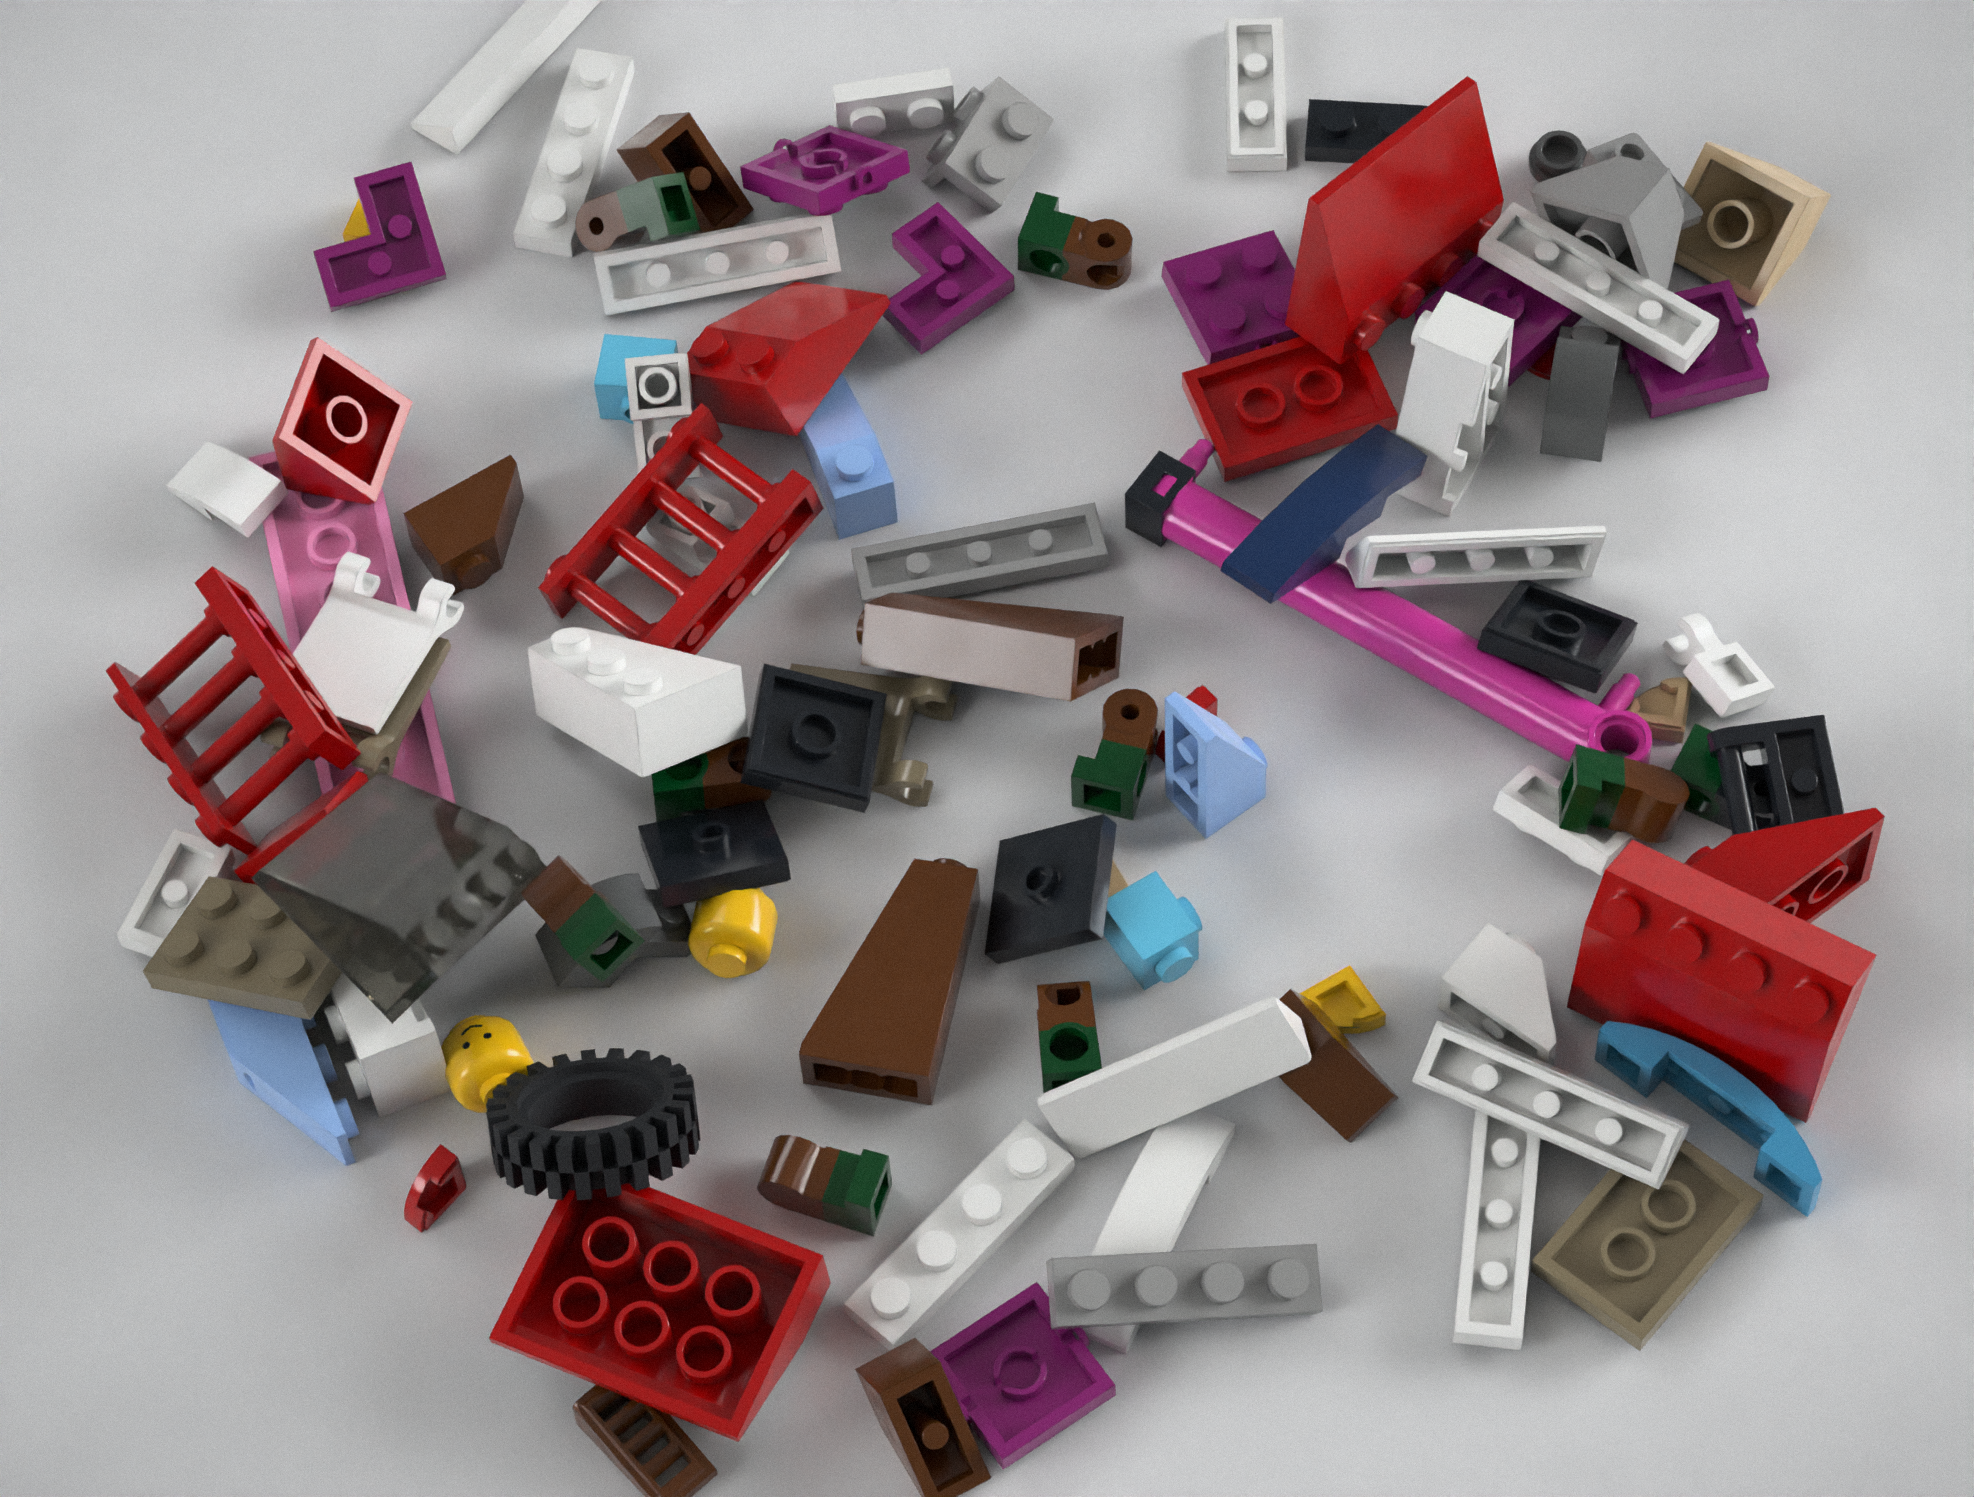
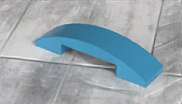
[1594,1021,1823,1217]

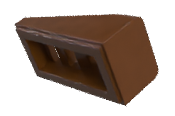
[572,1385,718,1497]

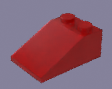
[687,281,891,436]
[1684,808,1885,923]

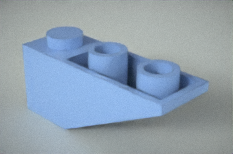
[207,999,360,1166]

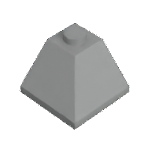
[1530,156,1685,290]

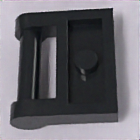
[1706,715,1845,835]

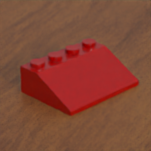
[1285,76,1504,365]
[1567,840,1877,1123]
[489,1183,831,1442]

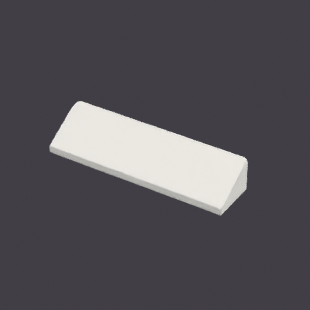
[411,0,601,155]
[1345,526,1607,588]
[1037,996,1312,1159]
[1412,1019,1690,1189]

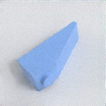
[799,373,898,540]
[1165,691,1268,839]

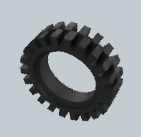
[486,1048,701,1200]

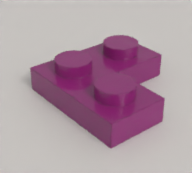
[313,161,446,312]
[883,202,1015,355]

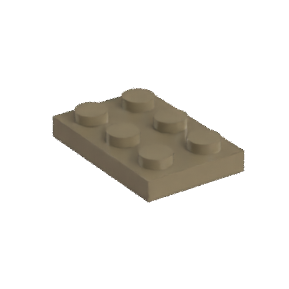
[143,876,375,1020]
[1531,1139,1764,1351]

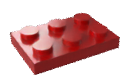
[1182,336,1398,482]

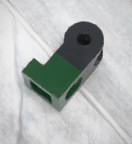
[1670,723,1775,830]

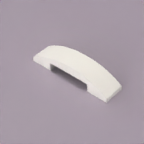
[1074,1109,1236,1354]

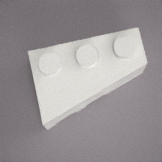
[1395,291,1514,517]
[527,627,748,778]
[324,900,451,1118]

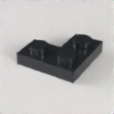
[1305,99,1427,164]

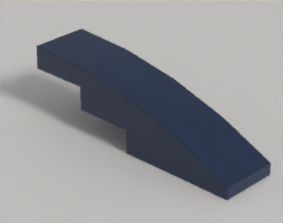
[1220,424,1428,604]

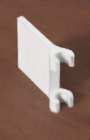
[293,551,464,735]

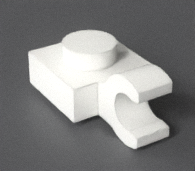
[1663,613,1775,718]

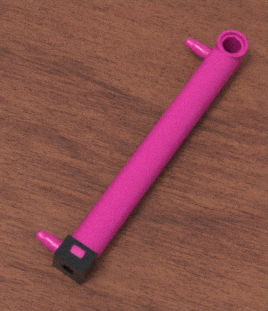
[1125,439,1652,764]

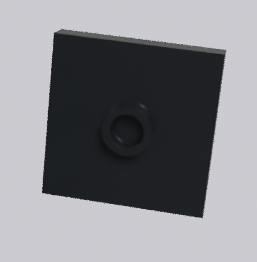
[1477,580,1638,694]
[740,664,887,813]
[638,799,791,907]
[984,814,1117,964]

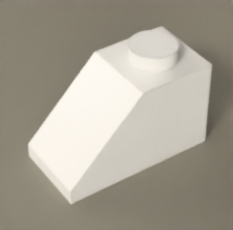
[1438,923,1557,1066]

